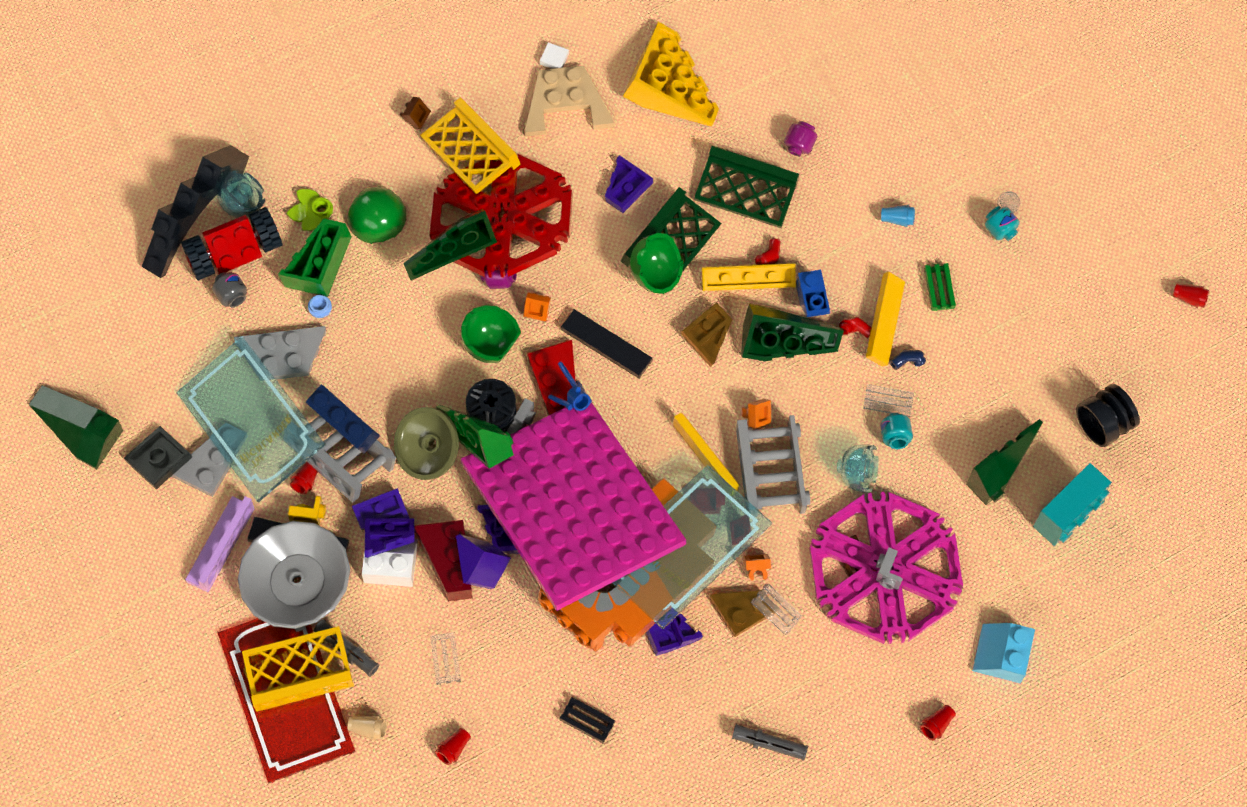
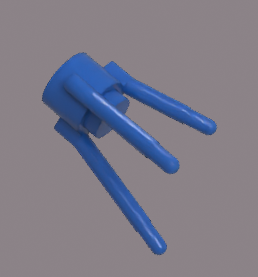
[548,362,592,411]

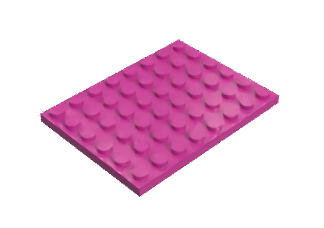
[461,402,686,611]

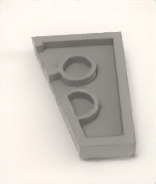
[171,423,249,497]

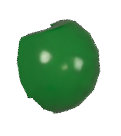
[347,186,407,244]
[630,233,684,294]
[461,305,521,363]

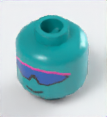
[985,206,1020,241]
[880,413,913,450]

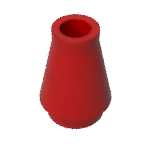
[1173,283,1210,308]
[290,461,318,494]
[920,705,956,741]
[435,728,471,765]

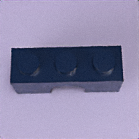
[306,384,380,454]

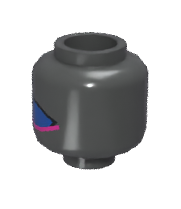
[212,272,247,308]

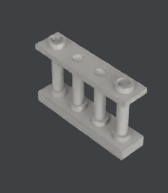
[284,415,396,503]
[736,415,810,519]

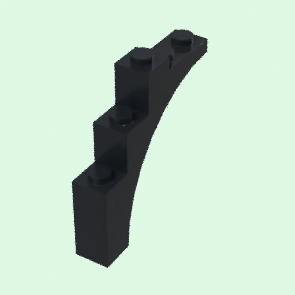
[142,145,250,278]

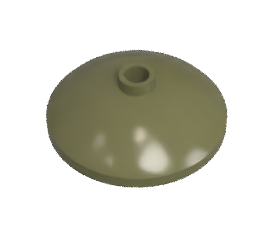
[394,407,459,480]

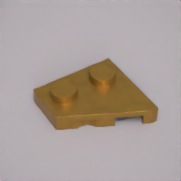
[681,302,732,367]
[709,590,777,637]

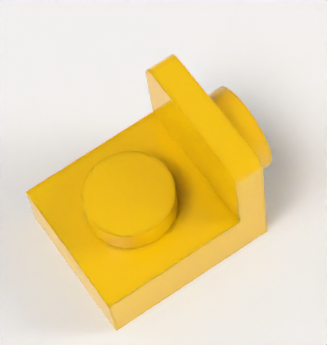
[288,496,326,525]

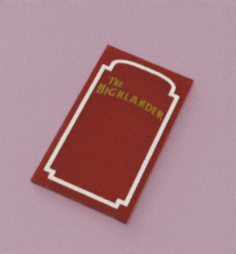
[217,618,355,784]

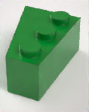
[278,219,352,297]

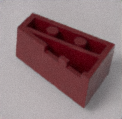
[414,520,473,602]

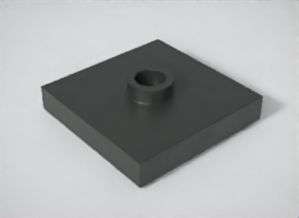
[124,426,192,489]

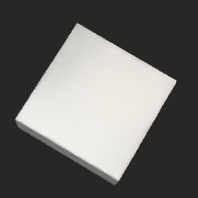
[540,42,569,69]

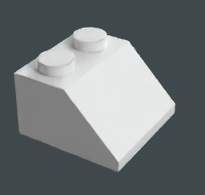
[362,539,418,587]

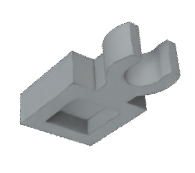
[507,398,536,435]

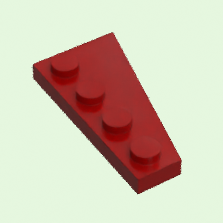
[527,340,576,416]

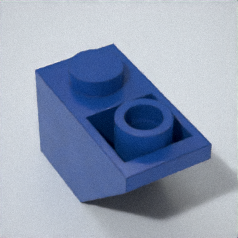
[796,270,830,317]

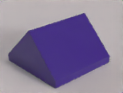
[456,534,511,589]

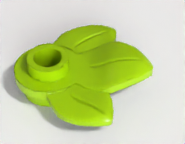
[287,189,333,231]

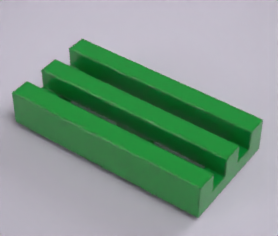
[924,263,956,311]

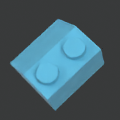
[972,623,1035,684]

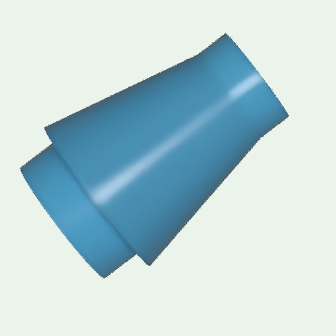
[881,204,915,227]

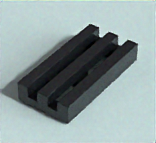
[559,697,616,744]

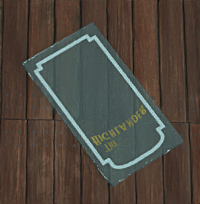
[176,336,326,503]
[612,465,772,629]

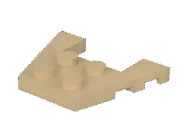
[525,66,614,137]

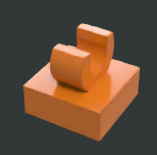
[523,292,551,322]
[742,398,771,428]
[743,554,771,581]

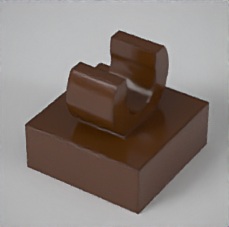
[400,97,431,130]

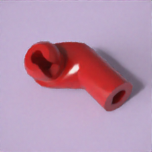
[755,239,781,265]
[839,317,872,339]

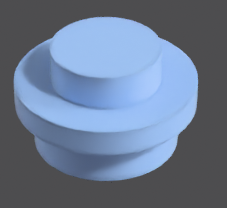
[308,295,332,318]

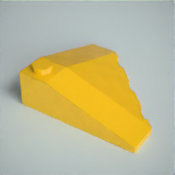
[623,22,719,127]

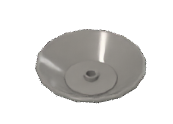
[238,521,350,629]

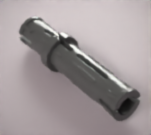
[313,619,380,677]
[732,724,808,761]

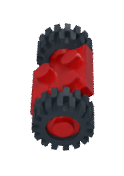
[181,207,283,281]

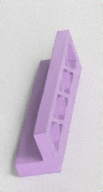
[185,496,255,592]

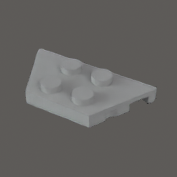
[234,326,326,381]

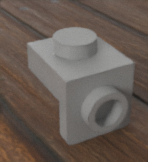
[876,547,903,589]

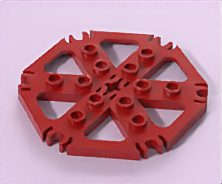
[429,154,573,278]

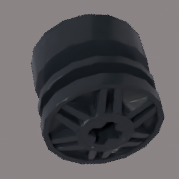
[466,379,516,432]
[1076,384,1140,447]

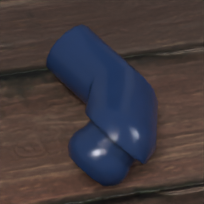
[889,350,926,370]

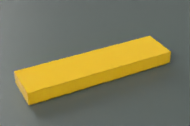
[701,263,796,291]
[866,272,905,367]
[673,412,739,498]

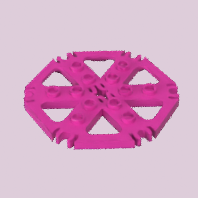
[809,492,963,644]

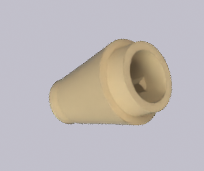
[348,716,387,741]

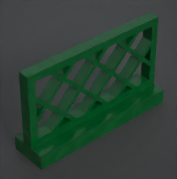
[694,146,799,228]
[621,187,722,273]

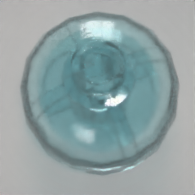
[217,170,265,218]
[837,444,879,493]

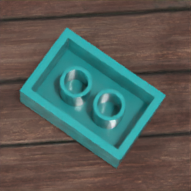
[1033,463,1112,546]

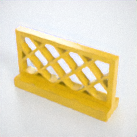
[420,97,520,194]
[242,626,354,712]

